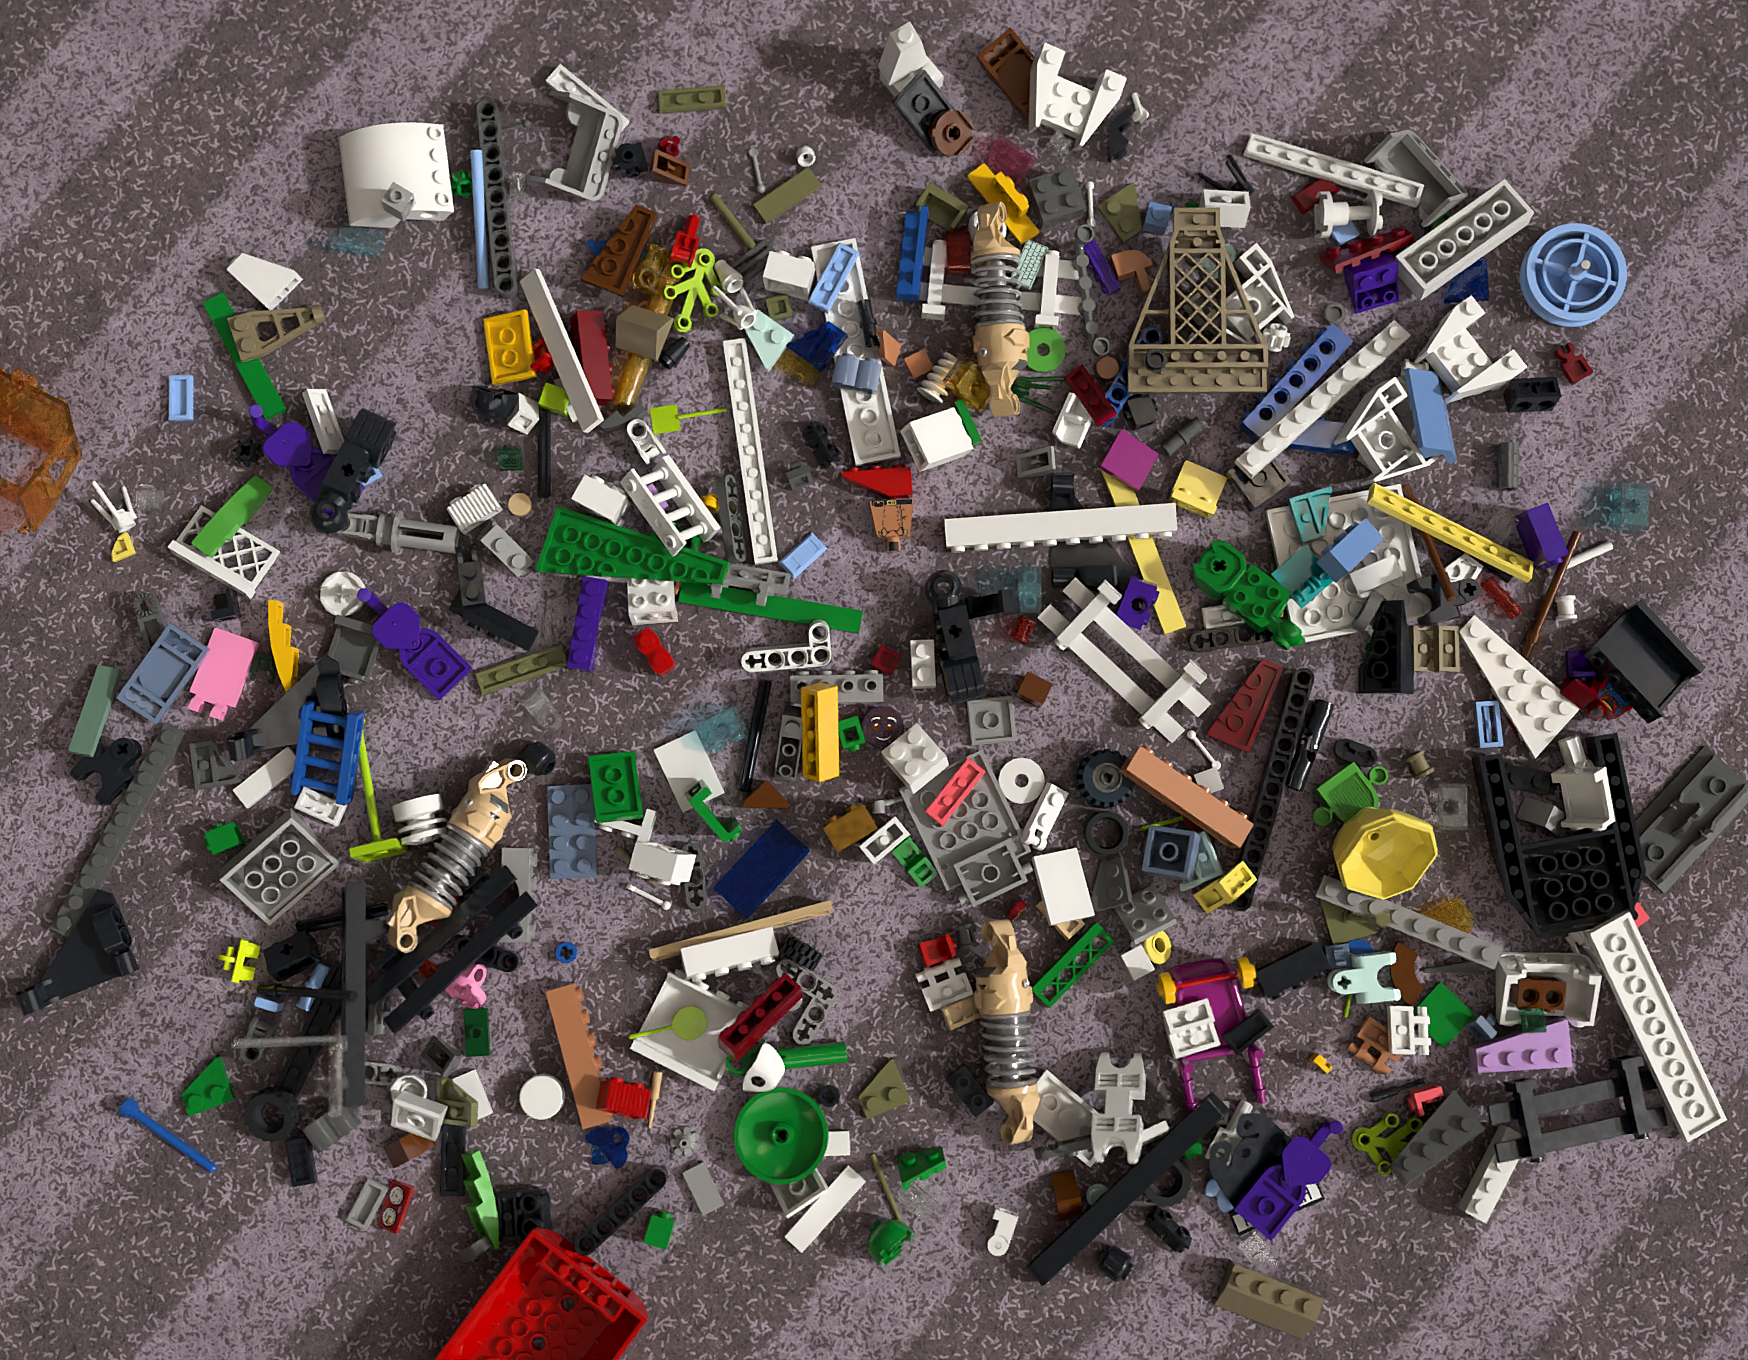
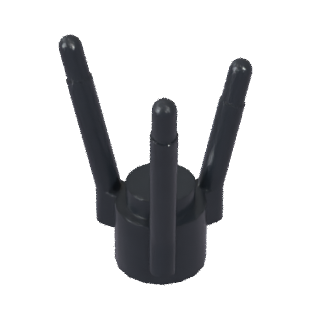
[1198,154,1255,196]

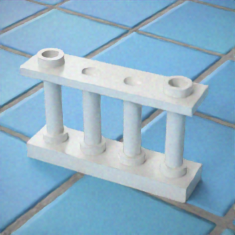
[620,455,721,556]

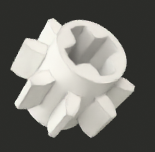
[1262,323,1291,352]

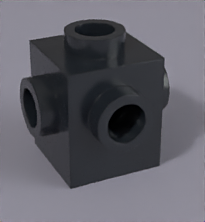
[612,142,648,178]

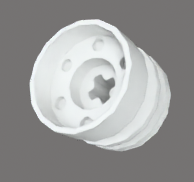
[392,794,448,846]

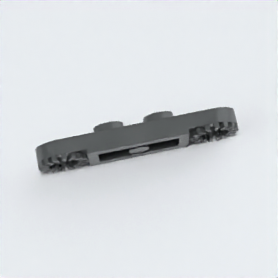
[133,593,167,652]
[1034,1134,1094,1160]

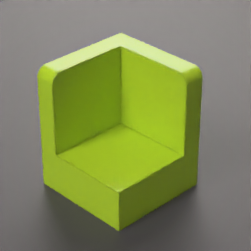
[538,383,569,417]

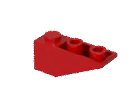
[842,464,913,500]

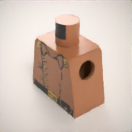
[870,499,914,553]

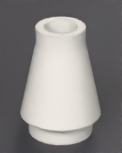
[714,260,743,293]

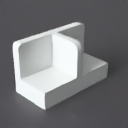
[1052,392,1092,449]

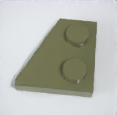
[1097,182,1142,244]

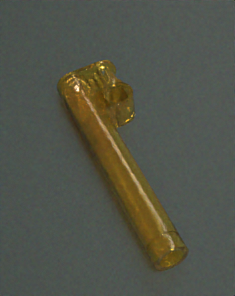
[612,243,684,409]

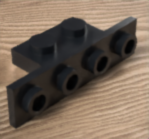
[449,590,540,652]

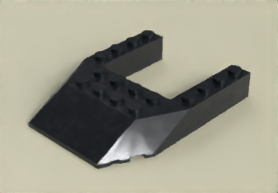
[1471,733,1646,938]

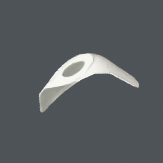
[743,1043,785,1092]

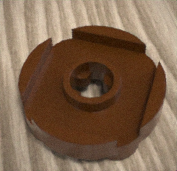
[928,109,974,156]

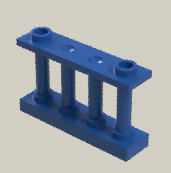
[289,700,365,806]

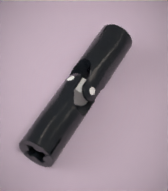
[1285,699,1335,792]

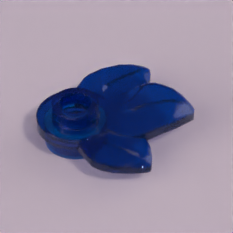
[585,1126,630,1170]

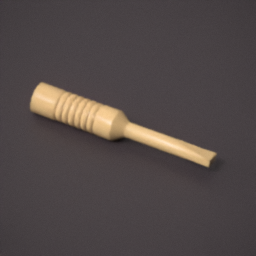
[648,1071,663,1128]

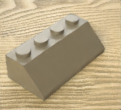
[1214,1259,1325,1339]

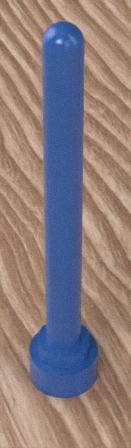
[118,1097,217,1173]

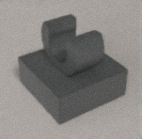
[786,460,814,491]

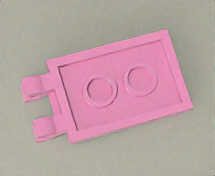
[188,628,260,721]

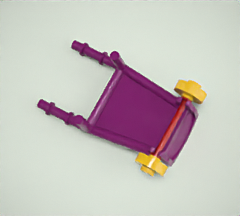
[1156,957,1266,1114]

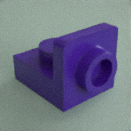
[1565,650,1596,683]

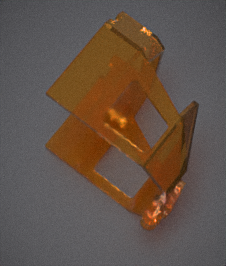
[0,367,83,534]

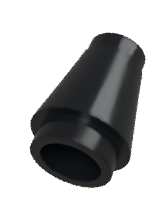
[658,337,691,370]

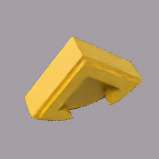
[1309,1053,1332,1074]

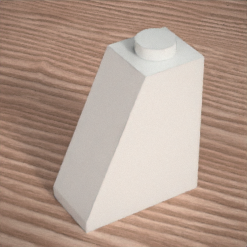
[878,21,928,87]
[227,253,303,310]

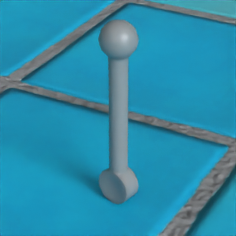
[749,148,765,193]

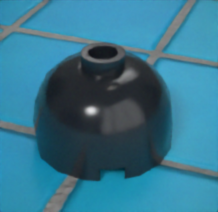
[471,385,518,423]

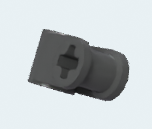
[240,1016,279,1063]

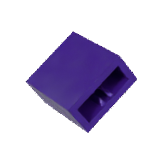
[1512,503,1569,570]

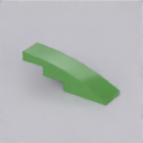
[191,475,274,558]
[461,1150,499,1250]

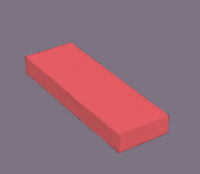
[924,757,986,826]

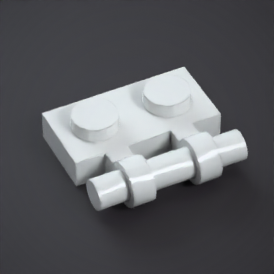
[916,957,974,1012]
[1387,1006,1431,1055]

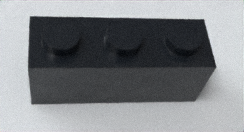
[1255,941,1331,1000]

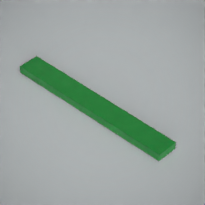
[678,582,863,634]

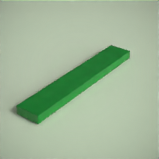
[203,292,287,421]

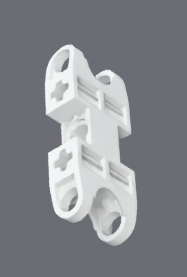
[1091,1052,1146,1164]

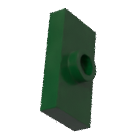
[464,1008,491,1057]

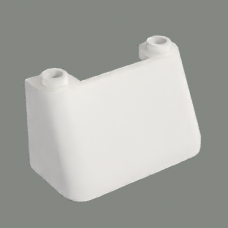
[1495,952,1602,1027]

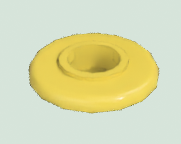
[1143,931,1171,964]

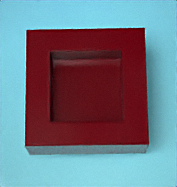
[871,645,902,676]

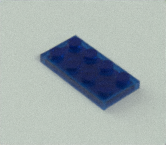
[713,819,811,919]

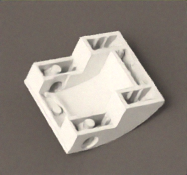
[339,122,454,228]

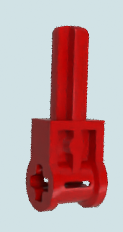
[669,213,700,268]

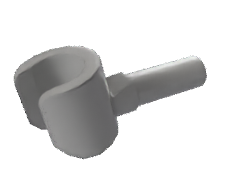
[872,796,903,814]

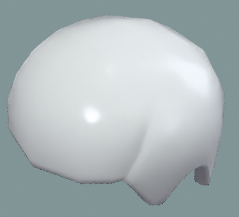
[390,1073,427,1102]

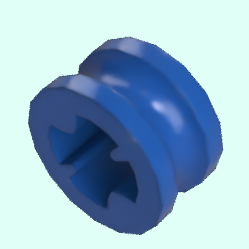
[556,942,578,963]

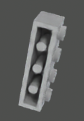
[790,670,883,705]

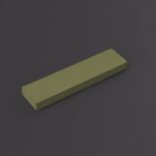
[474,644,568,695]

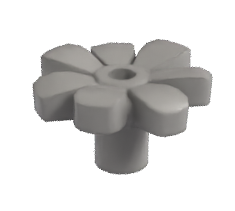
[670,1126,700,1157]

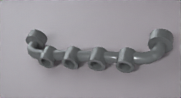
[1071,224,1110,357]

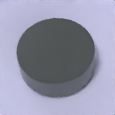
[1322,302,1346,326]

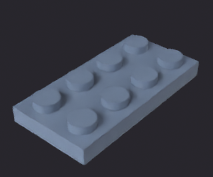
[547,784,598,879]

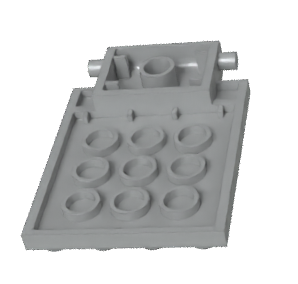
[899,750,1033,907]

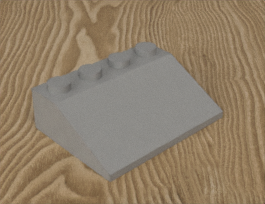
[219,808,340,926]

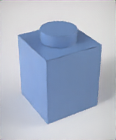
[1142,201,1172,236]

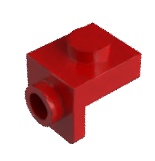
[530,337,555,373]
[917,934,957,967]

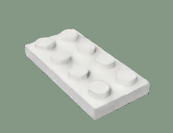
[1033,1069,1100,1167]

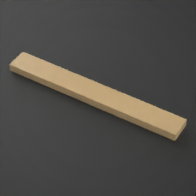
[649,900,834,962]

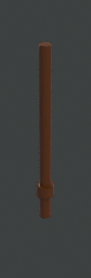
[1401,484,1456,602]
[1520,531,1581,661]

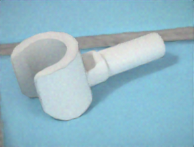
[1132,93,1149,124]

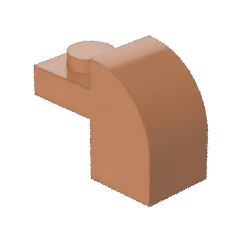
[1109,250,1153,297]

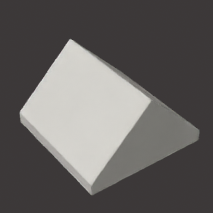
[391,1091,448,1141]
[770,1168,828,1218]

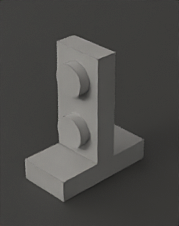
[477,520,534,577]

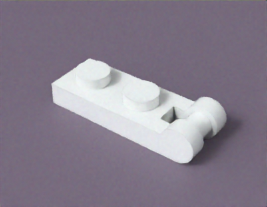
[1021,782,1069,851]

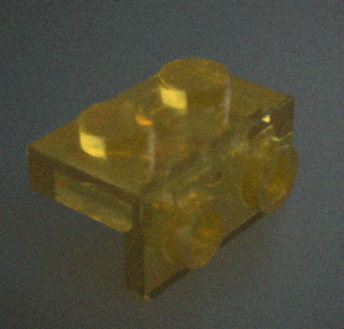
[1420,896,1474,947]

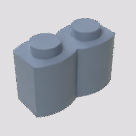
[831,353,882,395]

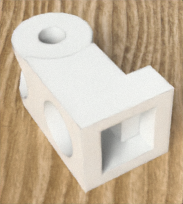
[987,1206,1018,1256]

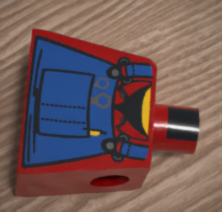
[1586,676,1632,722]

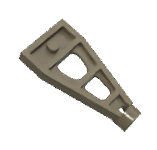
[227,304,326,363]

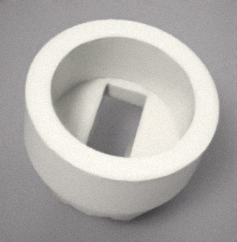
[796,146,815,166]

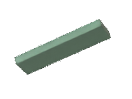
[68,665,123,757]

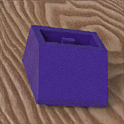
[1344,251,1399,314]

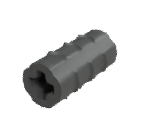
[1496,442,1520,491]

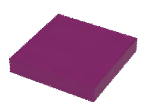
[1098,429,1159,492]

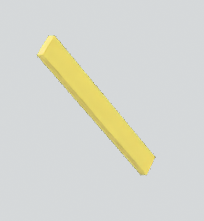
[1100,469,1186,635]
[1367,483,1534,583]

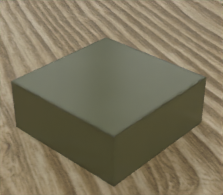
[766,294,793,321]

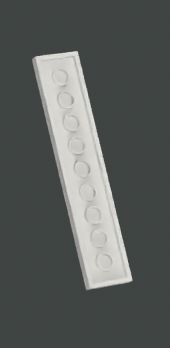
[811,238,901,467]
[1586,911,1727,1142]

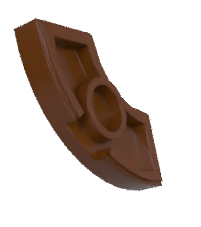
[1389,940,1424,1006]

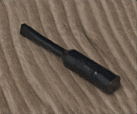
[1370,1077,1426,1103]

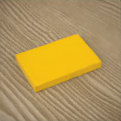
[483,309,537,386]

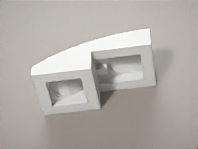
[1350,554,1404,595]

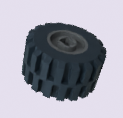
[1074,749,1136,809]

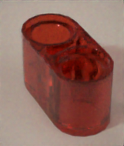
[946,231,971,275]

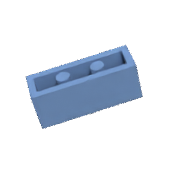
[1317,518,1384,583]

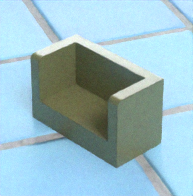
[915,183,969,235]

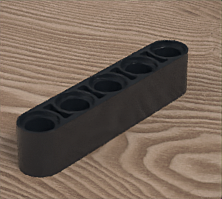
[575,1165,669,1256]

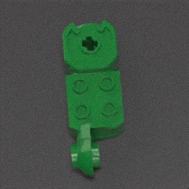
[1192,541,1305,650]

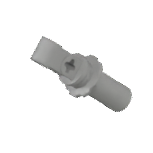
[336,510,459,554]

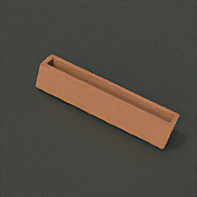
[1119,746,1254,849]
[546,983,614,1129]

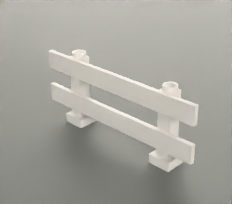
[919,240,1082,331]
[1037,577,1211,743]

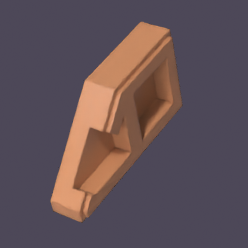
[876,329,901,366]

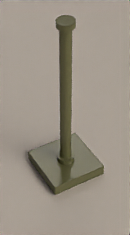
[1319,899,1391,945]

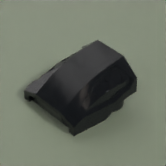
[495,1188,552,1242]

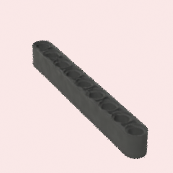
[476,99,518,299]

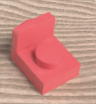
[1407,1084,1444,1116]

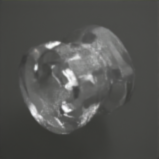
[1045,130,1074,159]

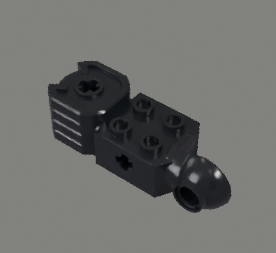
[308,408,396,534]
[925,570,986,706]

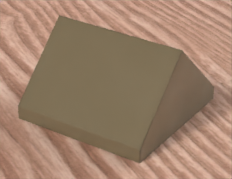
[616,305,674,361]

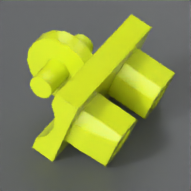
[218,938,260,983]

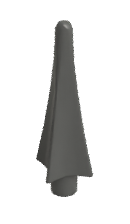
[1423,960,1490,975]

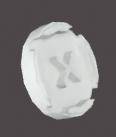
[320,572,366,617]

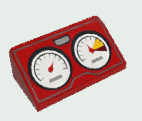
[377,1179,415,1234]

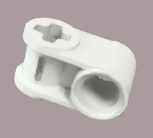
[627,419,666,465]

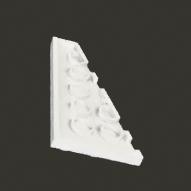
[1459,615,1580,759]

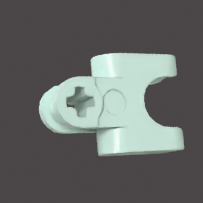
[1327,951,1401,1004]

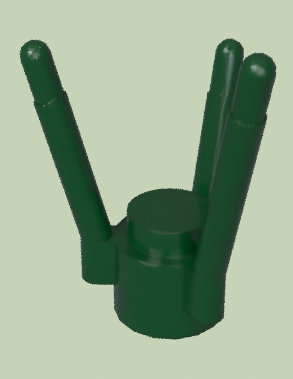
[1011,376,1065,414]

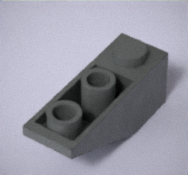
[773,705,802,782]

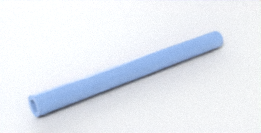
[470,150,489,289]

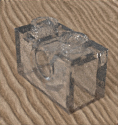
[1429,783,1467,831]

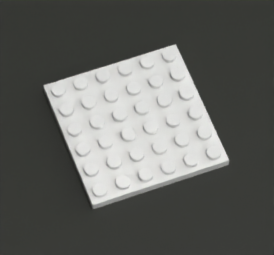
[1265,484,1429,643]

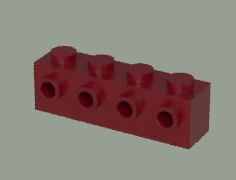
[570,310,615,406]
[718,973,802,1063]

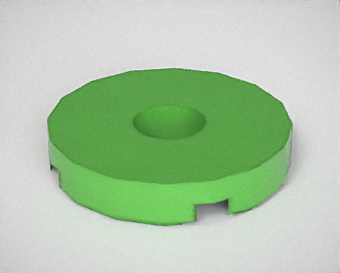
[1027,328,1066,373]

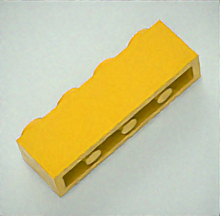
[801,682,839,782]

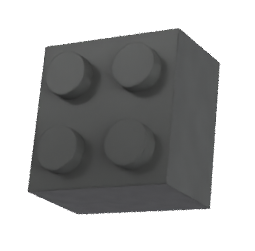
[1027,166,1086,230]

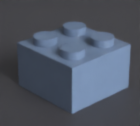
[1141,825,1200,882]

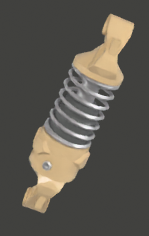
[970,202,1030,418]
[386,758,527,952]
[974,919,1040,1145]

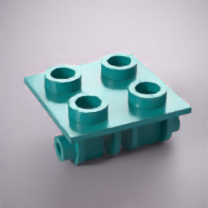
[1271,544,1333,609]

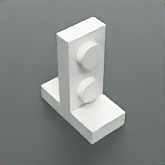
[594,809,658,842]

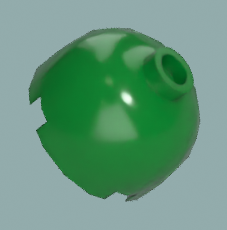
[867,1219,914,1267]

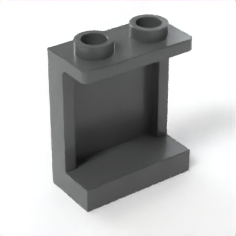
[328,615,381,685]

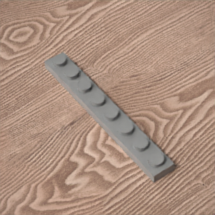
[1315,875,1503,970]

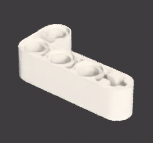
[741,619,831,672]

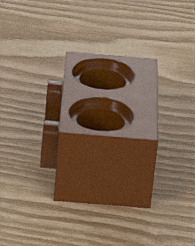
[1013,672,1053,708]
[1509,975,1567,1013]

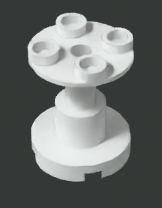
[1314,189,1383,238]

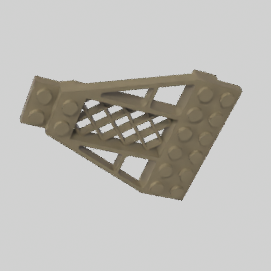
[1127,208,1268,394]

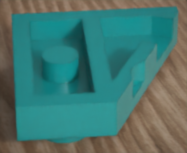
[1287,486,1332,544]

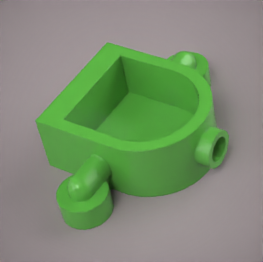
[1312,762,1388,826]

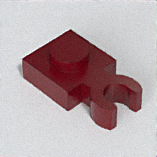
[1554,342,1594,386]

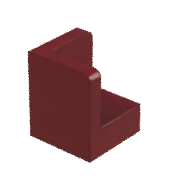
[1560,677,1601,709]

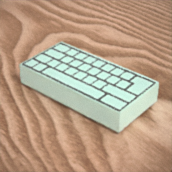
[1011,239,1048,290]

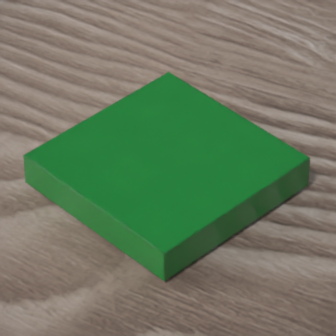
[1413,981,1475,1048]

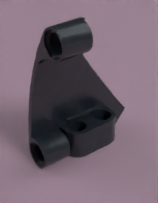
[1051,473,1137,591]
[226,655,347,761]
[15,889,140,1016]

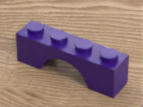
[567,576,609,673]

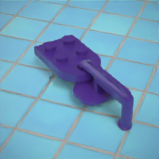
[249,404,364,518]
[357,588,473,701]
[1233,1117,1343,1241]

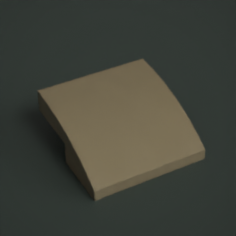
[1408,625,1460,672]

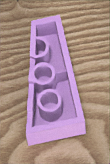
[1468,1017,1573,1073]

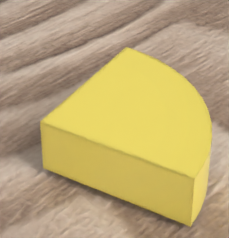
[111,532,136,562]

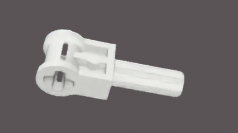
[1205,1100,1253,1167]

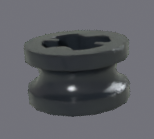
[819,1085,840,1107]

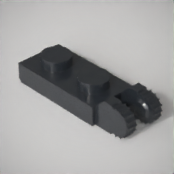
[456,544,487,609]

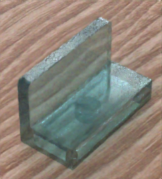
[331,224,386,259]

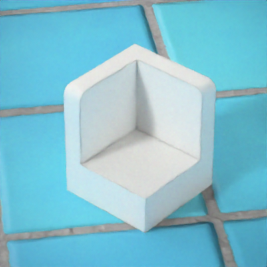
[507,393,539,434]
[1119,945,1155,981]

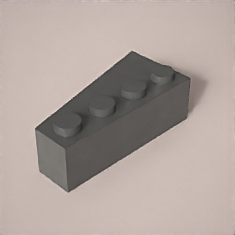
[1390,1089,1485,1187]

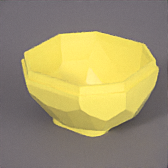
[1332,807,1438,900]

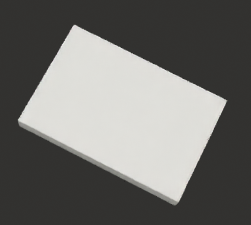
[654,730,725,813]
[1031,848,1095,926]

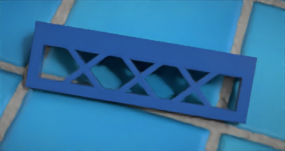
[896,206,929,303]

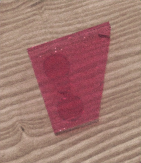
[987,134,1037,191]

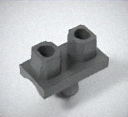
[365,995,393,1035]

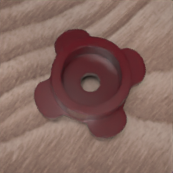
[658,136,680,157]

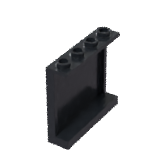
[1584,599,1706,724]

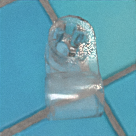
[521,687,562,731]

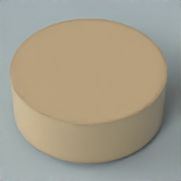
[508,493,532,517]

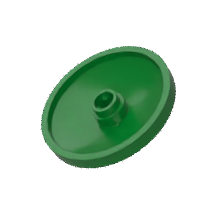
[734,1087,829,1184]

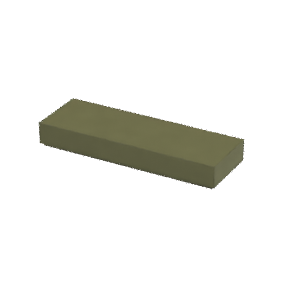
[658,85,727,114]
[753,167,822,225]

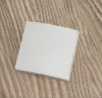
[1162,998,1220,1059]

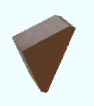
[650,149,690,186]
[743,780,790,809]
[383,1133,436,1168]
[1050,1170,1082,1222]

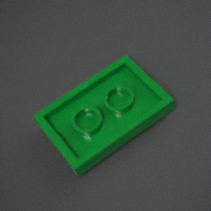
[588,751,643,824]

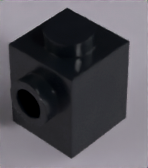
[1123,394,1158,431]

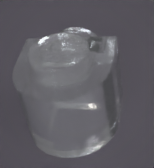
[133,484,164,510]

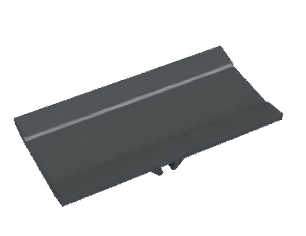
[1636,746,1748,894]

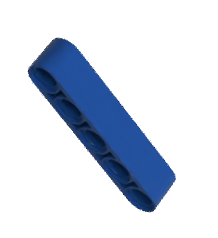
[1100,326,1163,427]

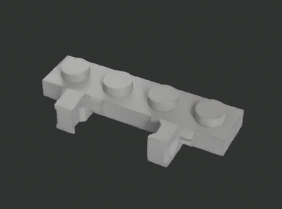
[707,563,791,606]

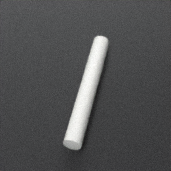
[1546,541,1613,576]

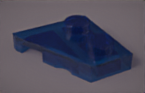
[1443,256,1489,304]
[786,321,848,373]

